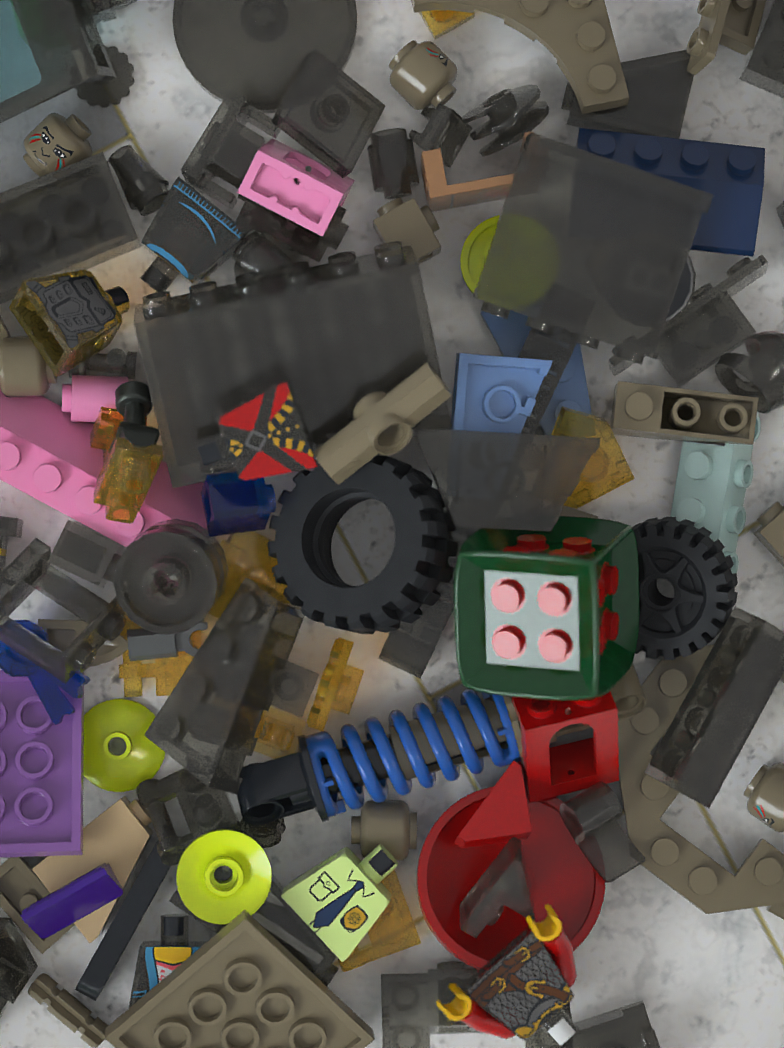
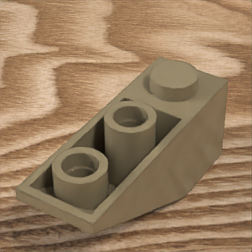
[609,381,759,445]

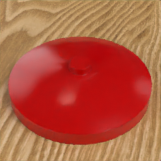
[416,786,605,973]

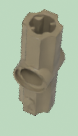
[313,362,452,485]

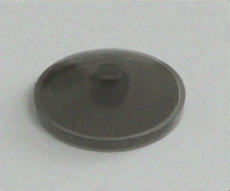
[173,0,357,113]

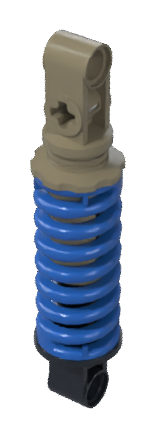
[233,663,647,826]

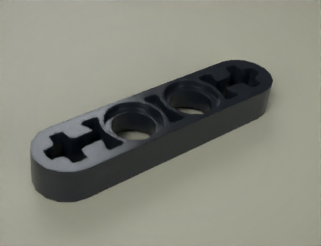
[75,830,185,1001]

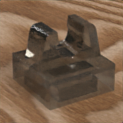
[409,104,472,168]

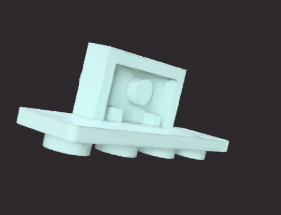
[670,408,761,574]

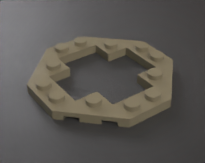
[618,635,784,914]

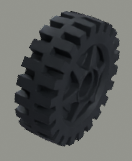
[632,517,738,660]

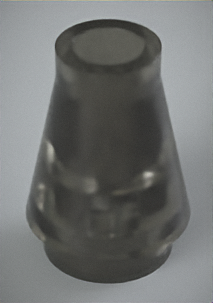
[108,145,171,216]

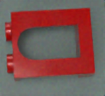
[512,691,619,803]

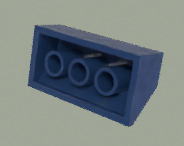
[567,128,765,257]

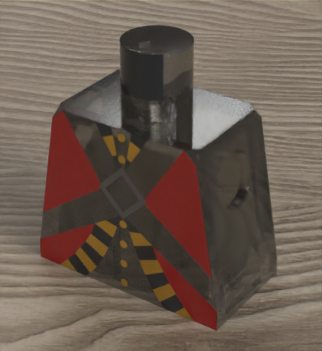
[196,372,317,481]

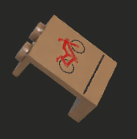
[420,131,549,212]

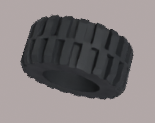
[268,454,458,634]

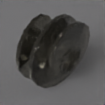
[461,85,550,157]

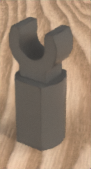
[127,620,211,661]

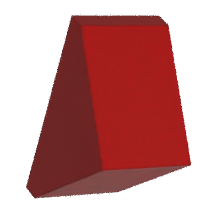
[454,760,532,848]

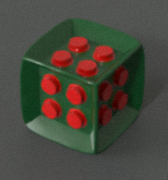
[454,515,639,700]

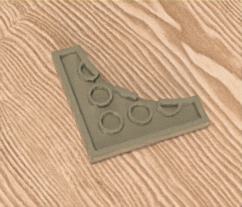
[411,0,630,114]

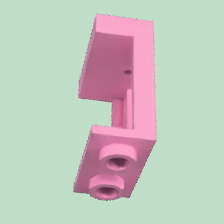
[237,138,355,237]

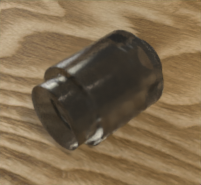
[367,128,420,199]

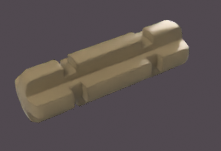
[28,973,108,1048]

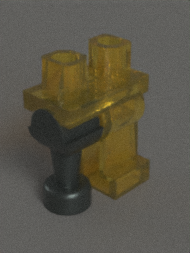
[90,381,163,524]

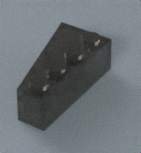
[144,577,304,795]

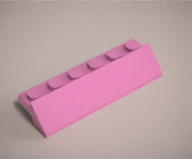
[0,390,228,577]

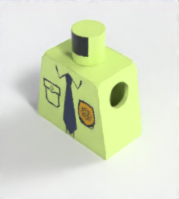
[281,844,399,962]

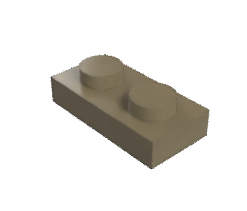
[0,857,75,954]

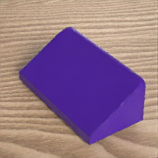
[20,863,124,939]

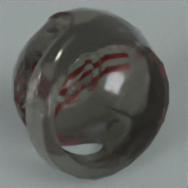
[715,331,784,414]

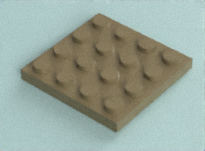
[105,910,375,1048]

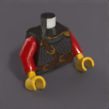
[436,905,578,1047]

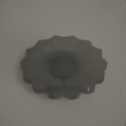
[71,44,135,109]

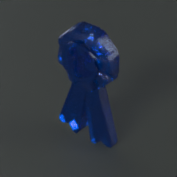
[0,620,90,724]

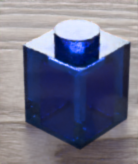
[201,471,276,537]

